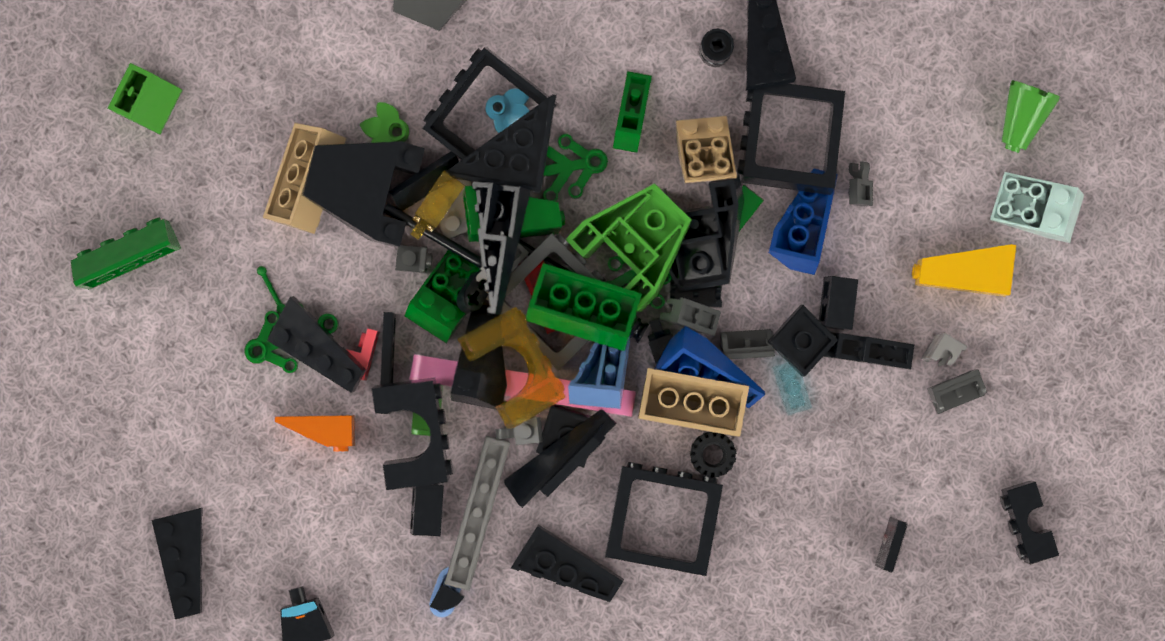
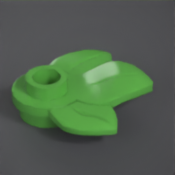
[360,102,410,143]

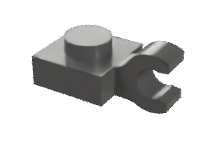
[848,161,873,207]
[495,417,543,445]

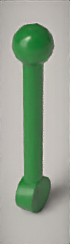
[257,266,285,314]

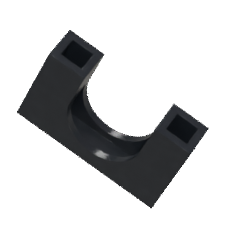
[371,377,453,490]

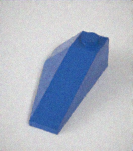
[769,168,838,275]

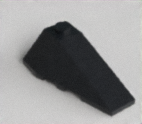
[451,305,507,411]

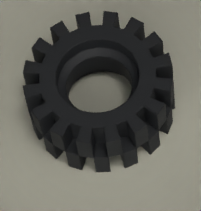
[690,432,737,478]

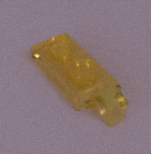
[410,171,465,240]

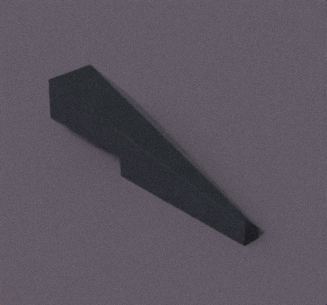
[472,182,531,315]

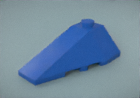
[654,326,765,408]

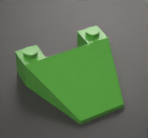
[565,184,692,312]

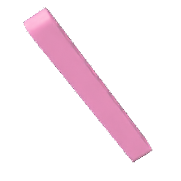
[409,354,636,417]

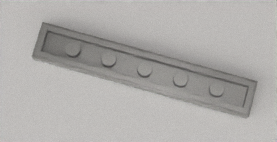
[445,436,510,591]

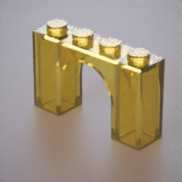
[457,307,566,429]

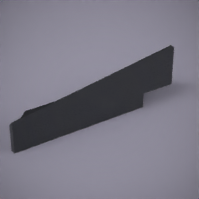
[504,410,617,508]

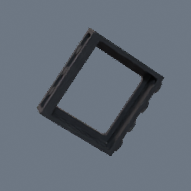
[422,47,559,160]
[737,83,845,195]
[605,462,723,576]

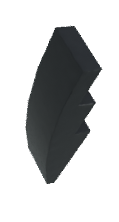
[823,332,915,370]

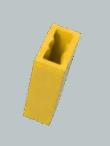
[912,244,1016,297]

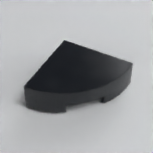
[429,584,465,610]

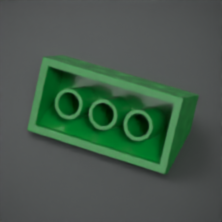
[71,217,181,290]
[526,263,642,351]

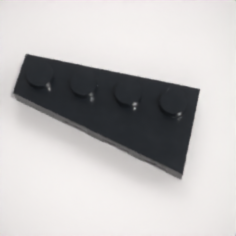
[745,0,796,91]
[267,296,366,393]
[152,507,203,620]
[511,524,624,602]

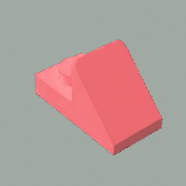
[346,328,380,381]

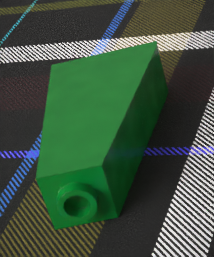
[462,186,565,242]

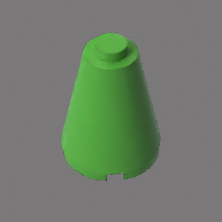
[1001,80,1060,153]

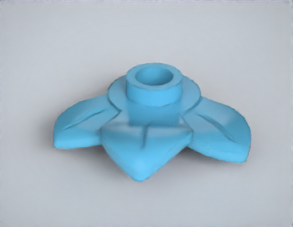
[485,89,529,133]

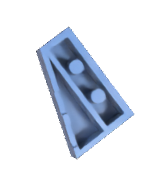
[568,335,630,409]

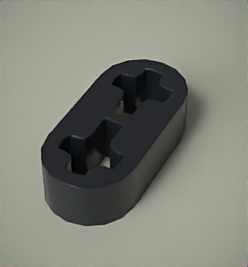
[456,270,489,313]

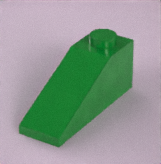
[613,71,652,153]

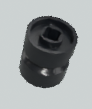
[699,28,734,67]

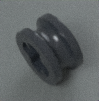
[630,318,649,343]

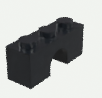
[1000,481,1059,564]

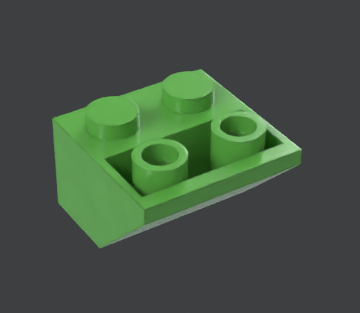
[108,63,182,135]

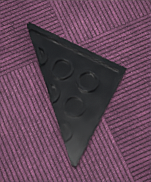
[444,94,557,193]

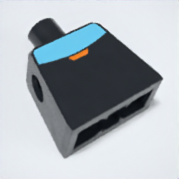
[280,586,335,641]

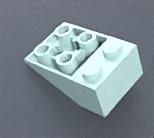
[990,172,1084,243]

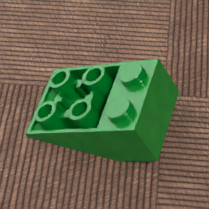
[404,250,484,344]

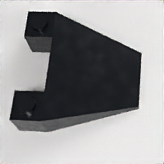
[302,141,425,247]
[661,175,744,292]

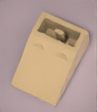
[676,116,737,183]

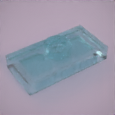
[772,363,812,416]

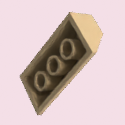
[263,123,346,234]
[638,368,749,437]

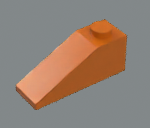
[275,415,355,452]

